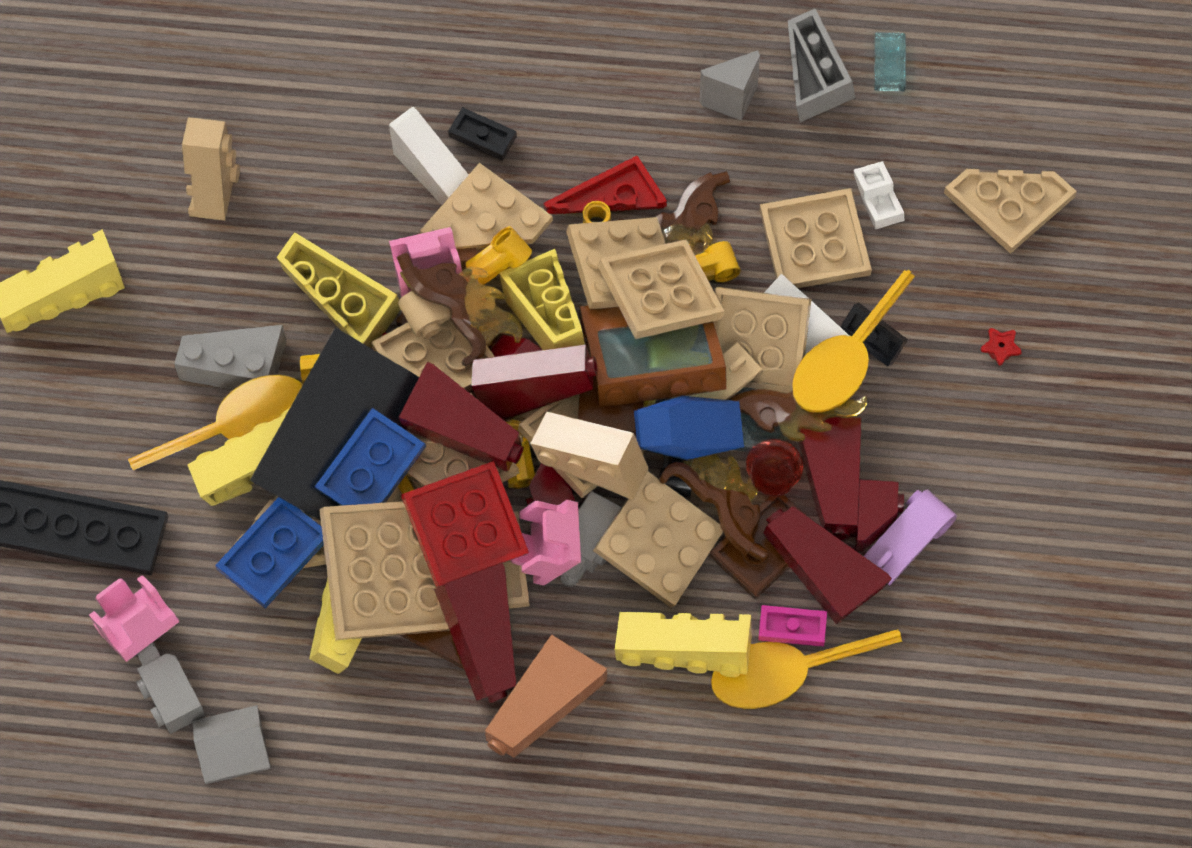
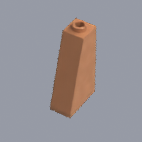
[485,635,607,758]

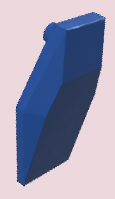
[634,395,744,460]

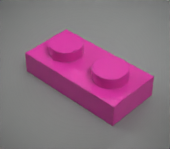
[758,605,827,647]

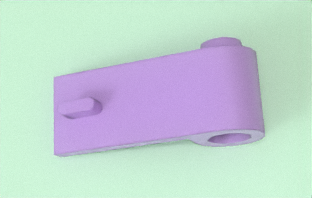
[864,490,957,586]

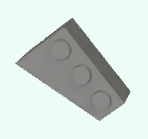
[788,9,856,123]
[174,325,286,390]

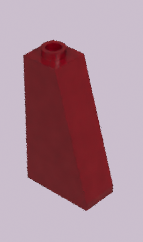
[471,344,598,420]
[399,362,524,472]
[795,414,861,540]
[763,506,892,625]
[434,563,516,703]

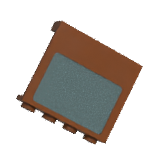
[580,305,726,407]

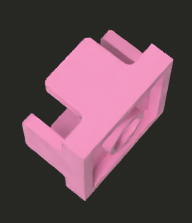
[389,227,463,298]
[511,500,581,586]
[89,575,179,662]

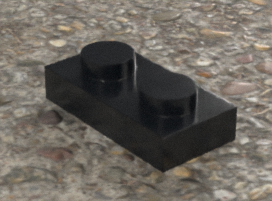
[448,107,517,161]
[840,303,908,367]

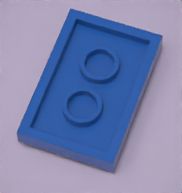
[315,408,426,506]
[215,497,324,609]

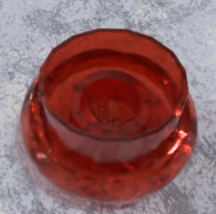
[746,439,804,497]

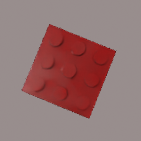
[401,461,529,588]

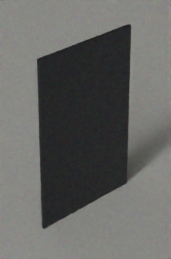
[249,327,419,521]

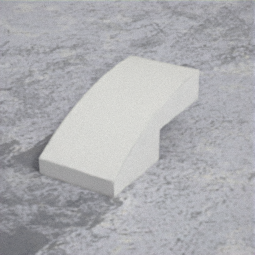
[854,161,904,229]

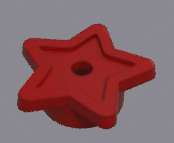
[980,328,1022,365]

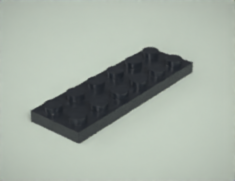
[0,480,169,576]

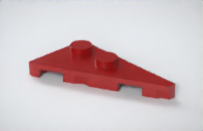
[543,155,667,214]

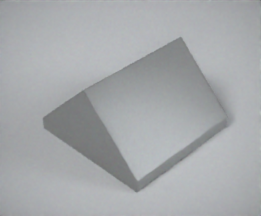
[700,50,760,121]
[192,705,271,784]

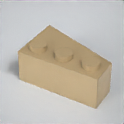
[182,117,240,221]
[531,412,649,500]

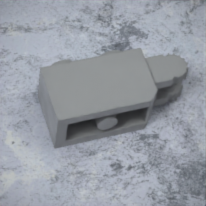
[560,491,621,587]
[136,642,206,734]

